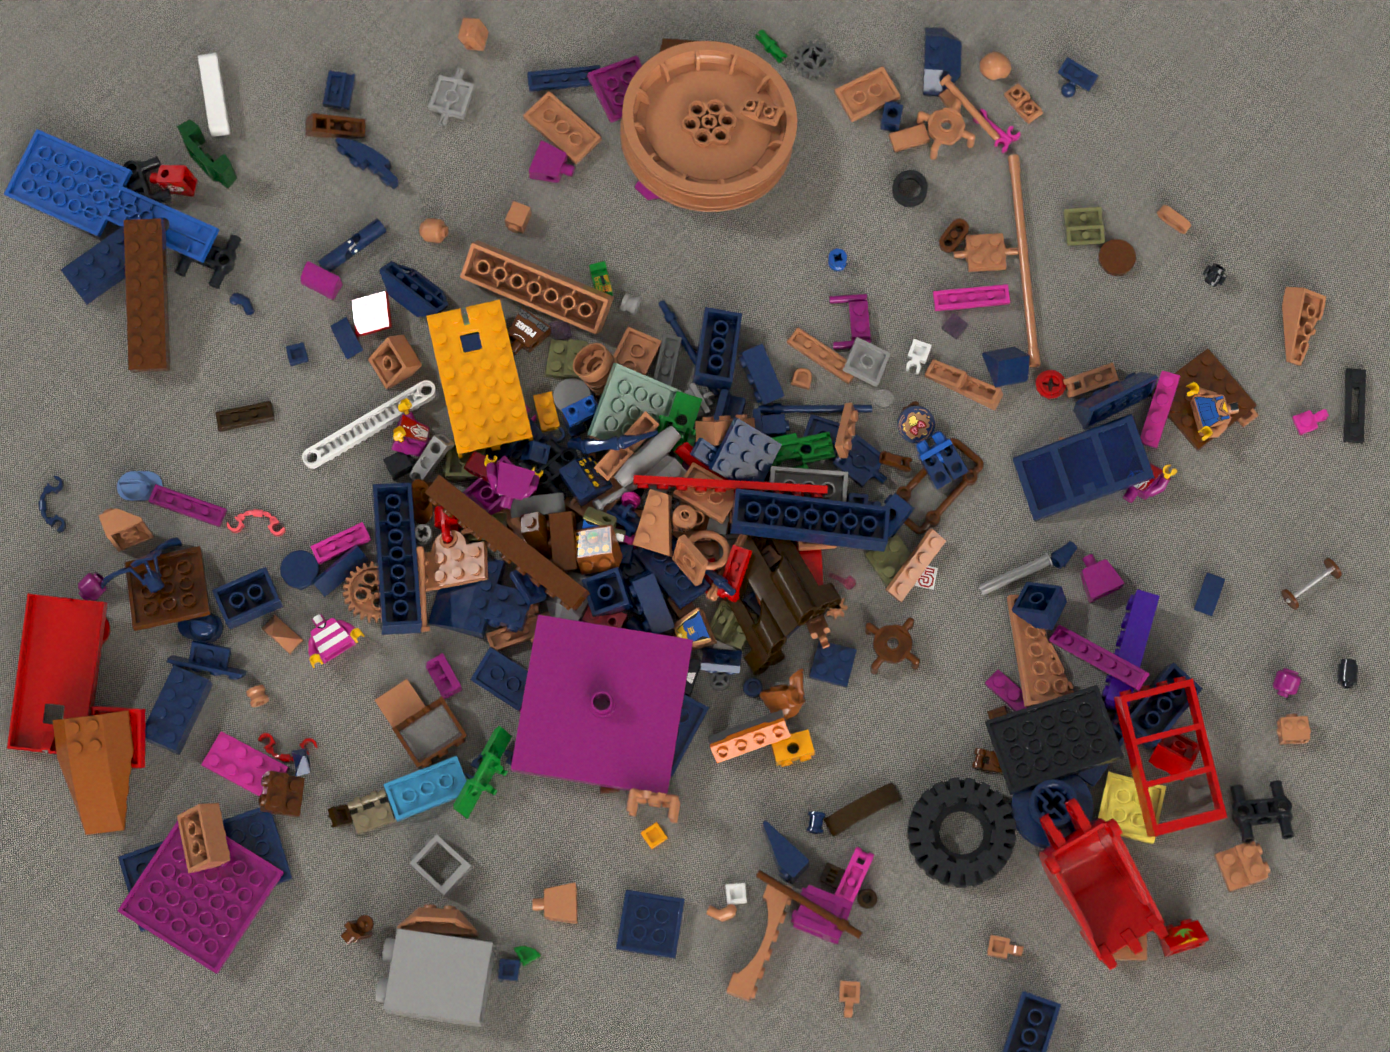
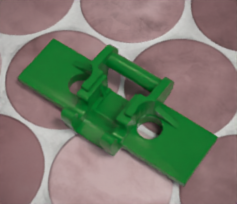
[657,391,703,465]
[769,432,835,471]
[453,726,512,819]

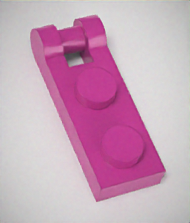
[835,847,875,902]

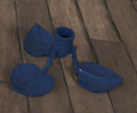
[101,537,182,593]

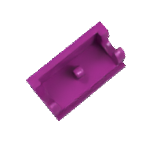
[425,653,463,700]

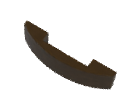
[823,782,902,837]

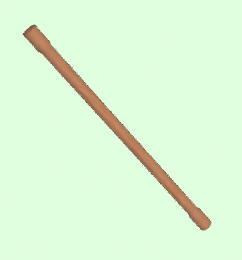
[1008,154,1041,368]

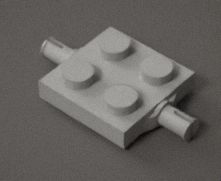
[428,67,475,126]

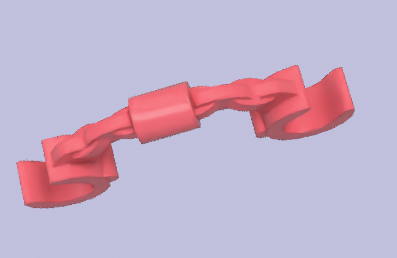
[227,509,285,537]

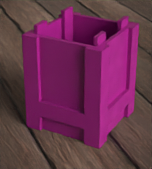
[791,884,853,945]

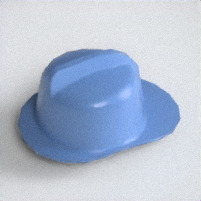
[117,471,163,501]

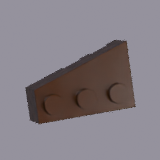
[547,511,580,573]

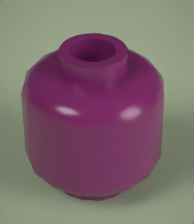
[78,572,107,601]
[1273,668,1301,698]

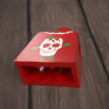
[150,165,198,197]

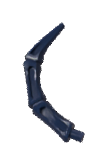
[567,430,658,454]

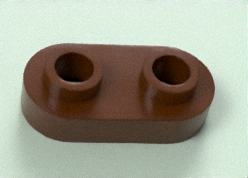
[939,219,969,253]

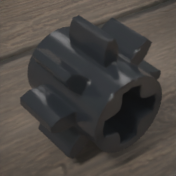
[1202,263,1227,287]

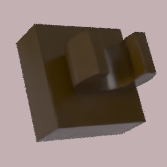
[328,804,353,828]
[819,862,846,889]

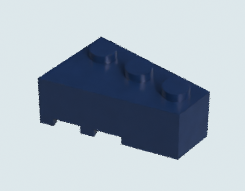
[737,344,785,405]
[625,570,675,634]

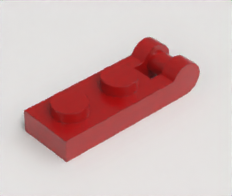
[717,545,753,603]

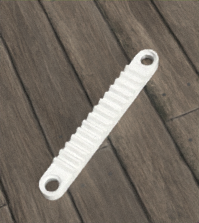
[302,380,436,469]

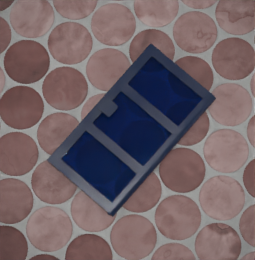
[1013,414,1155,521]

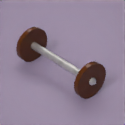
[1281,558,1342,610]

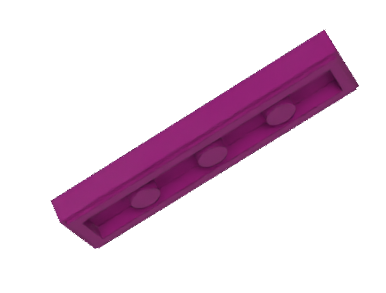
[148,484,227,528]

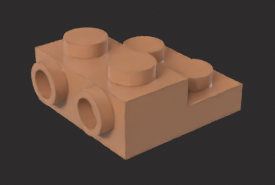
[1214,841,1270,892]

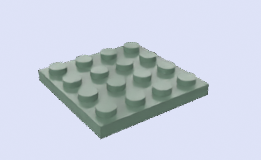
[587,363,681,454]

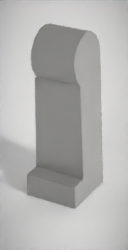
[409,433,455,482]

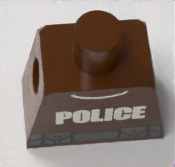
[508,307,552,355]

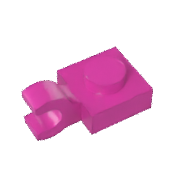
[1292,409,1329,435]

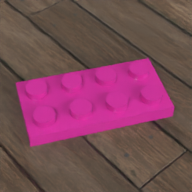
[201,731,289,796]

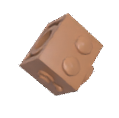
[458,18,489,51]
[1276,714,1311,745]

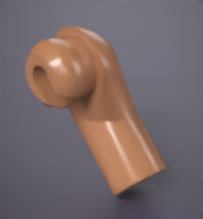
[706,904,737,922]

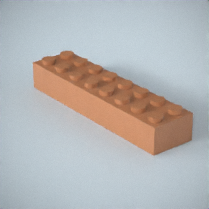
[460,240,614,334]

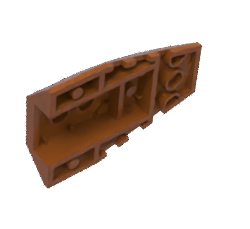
[53,710,134,835]

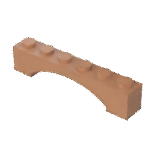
[726,884,793,1002]

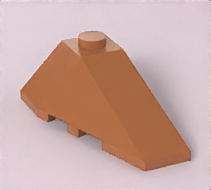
[1282,287,1326,366]

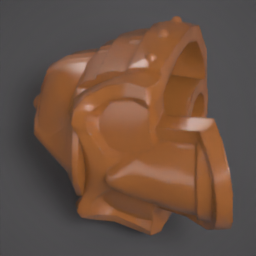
[759,668,806,721]

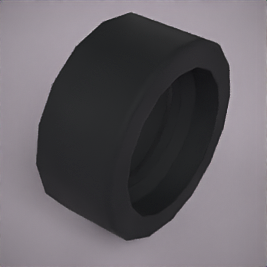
[892,170,928,207]

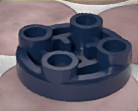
[280,550,320,590]

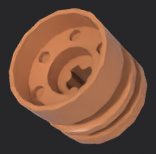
[573,343,621,394]

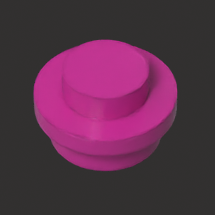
[621,492,641,509]

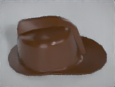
[411,479,435,524]

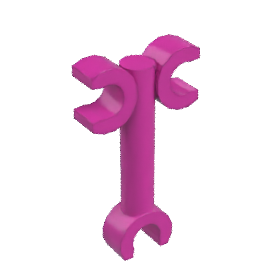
[973,109,1021,153]

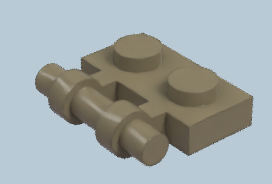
[347,790,395,835]

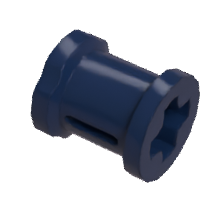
[806,811,826,834]

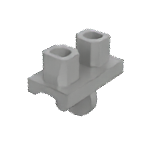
[684,383,715,419]

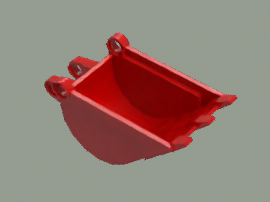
[1039,798,1169,970]

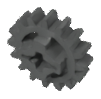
[794,40,834,80]

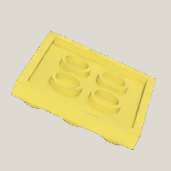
[1098,772,1166,844]

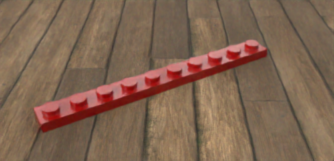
[633,475,828,498]

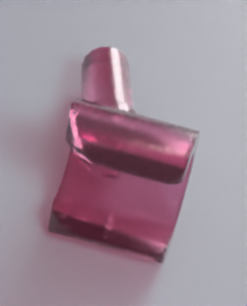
[829,573,856,590]

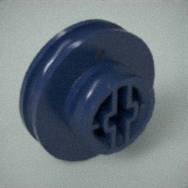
[1011,774,1093,849]

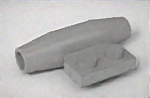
[614,426,687,493]

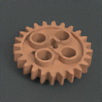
[343,561,381,623]

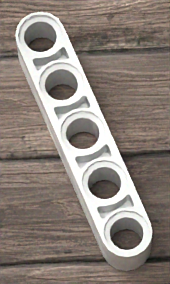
[198,52,230,137]

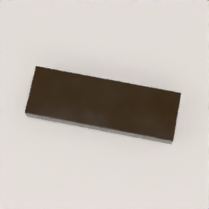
[215,401,275,432]

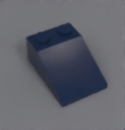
[762,820,810,884]

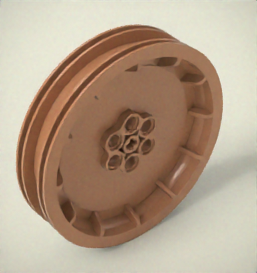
[620,41,797,212]

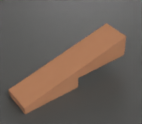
[925,359,1003,411]
[594,411,659,481]

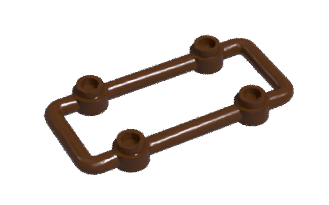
[890,438,984,534]

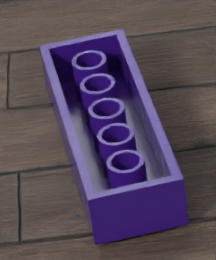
[1101,589,1160,712]

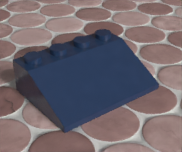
[1073,371,1158,430]
[428,557,505,639]

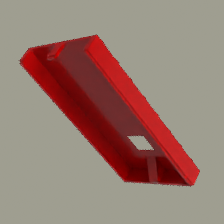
[7,593,108,754]

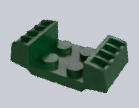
[177,119,237,189]

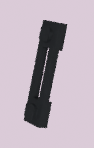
[1343,368,1366,444]

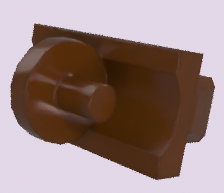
[341,915,374,944]

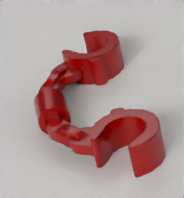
[258,733,318,762]

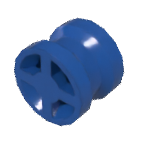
[828,249,847,271]

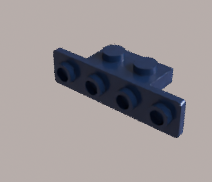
[167,640,247,680]

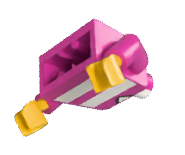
[308,614,365,668]

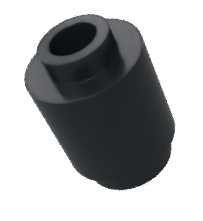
[1337,659,1358,689]

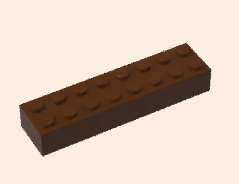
[124,218,170,372]

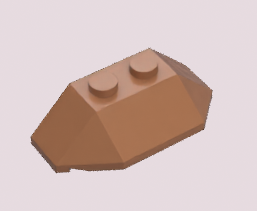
[397,904,479,937]

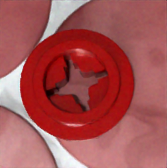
[1035,370,1066,400]

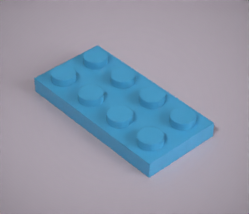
[383,756,467,822]

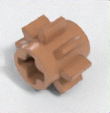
[826,598,848,620]

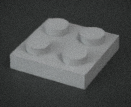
[842,337,891,387]

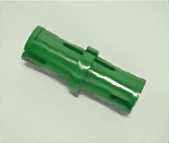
[755,29,787,63]

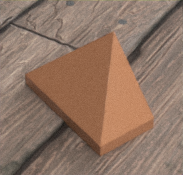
[262,615,303,654]

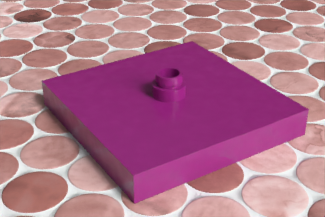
[511,615,693,794]

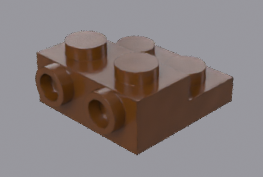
[258,771,305,818]

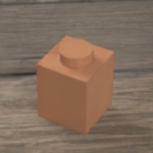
[505,201,532,233]

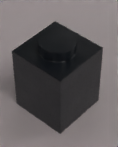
[383,452,414,481]

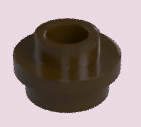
[857,889,877,909]

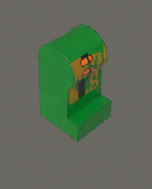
[589,261,613,296]

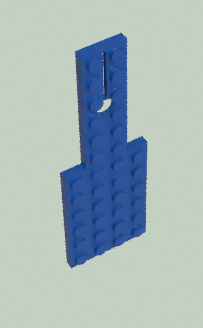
[4,129,219,263]

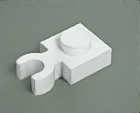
[906,339,932,375]

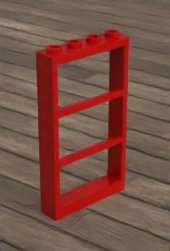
[1113,676,1227,837]

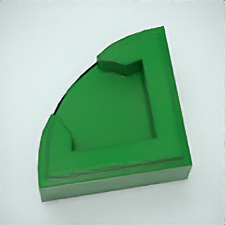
[514,946,541,966]

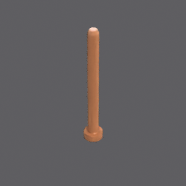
[940,74,1000,141]
[416,546,430,632]

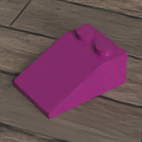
[462,456,513,515]

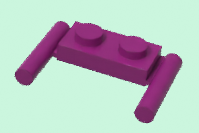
[829,294,871,350]

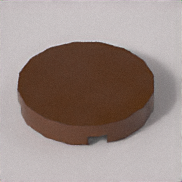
[1098,239,1136,276]

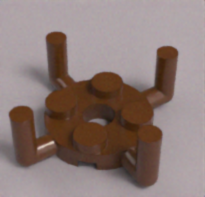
[865,617,920,674]

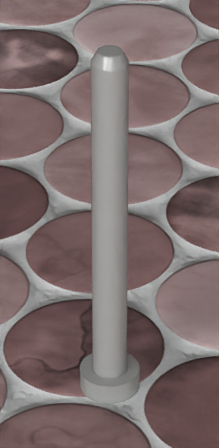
[592,483,637,511]

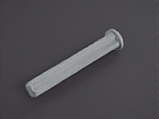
[979,552,1053,595]

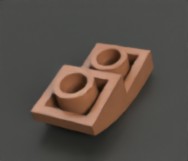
[1004,83,1043,124]
[739,97,783,126]

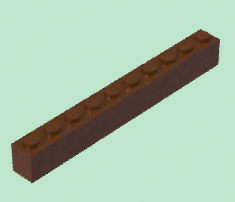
[425,475,590,611]

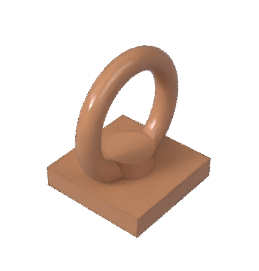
[672,530,731,586]

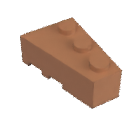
[695,414,755,445]
[633,489,673,557]

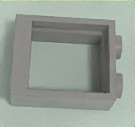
[409,834,473,898]

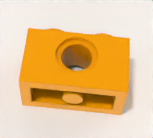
[770,729,815,767]

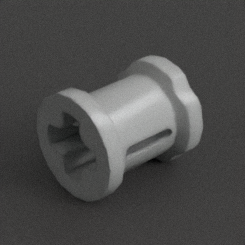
[415,524,433,546]

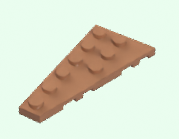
[1007,595,1074,707]

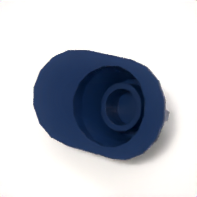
[177,613,223,643]

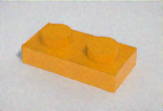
[533,391,560,432]

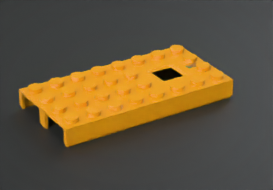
[426,300,533,459]

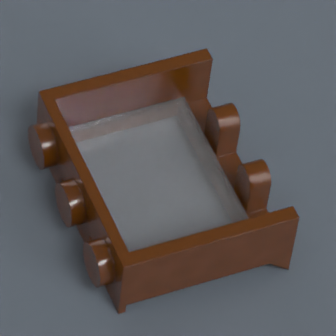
[392,696,467,769]

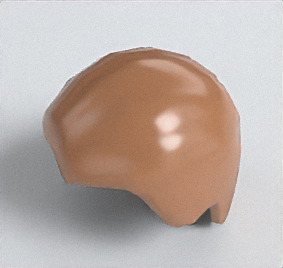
[980,52,1012,80]

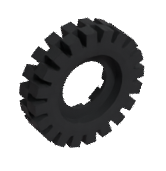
[907,777,1016,888]

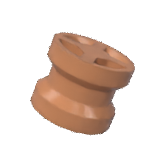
[246,685,270,707]

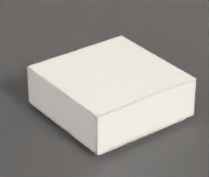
[725,883,747,905]

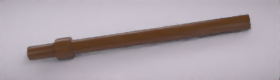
[756,870,863,939]

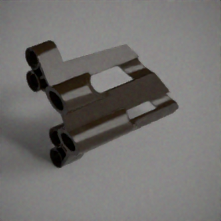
[726,535,842,676]

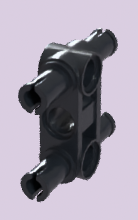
[123,156,172,203]
[174,234,241,289]
[518,439,580,501]
[1230,780,1294,844]

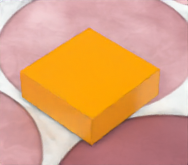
[640,822,668,850]

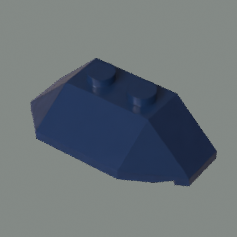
[923,27,962,96]
[379,261,449,317]

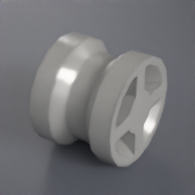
[620,293,641,315]

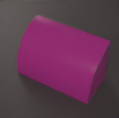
[300,261,343,301]

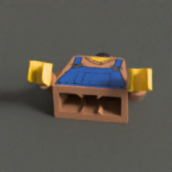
[1186,382,1239,441]

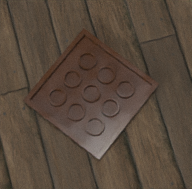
[1151,348,1257,451]
[125,546,211,631]

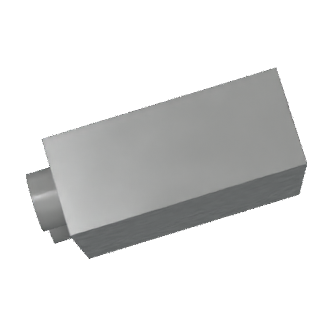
[375,929,496,1028]

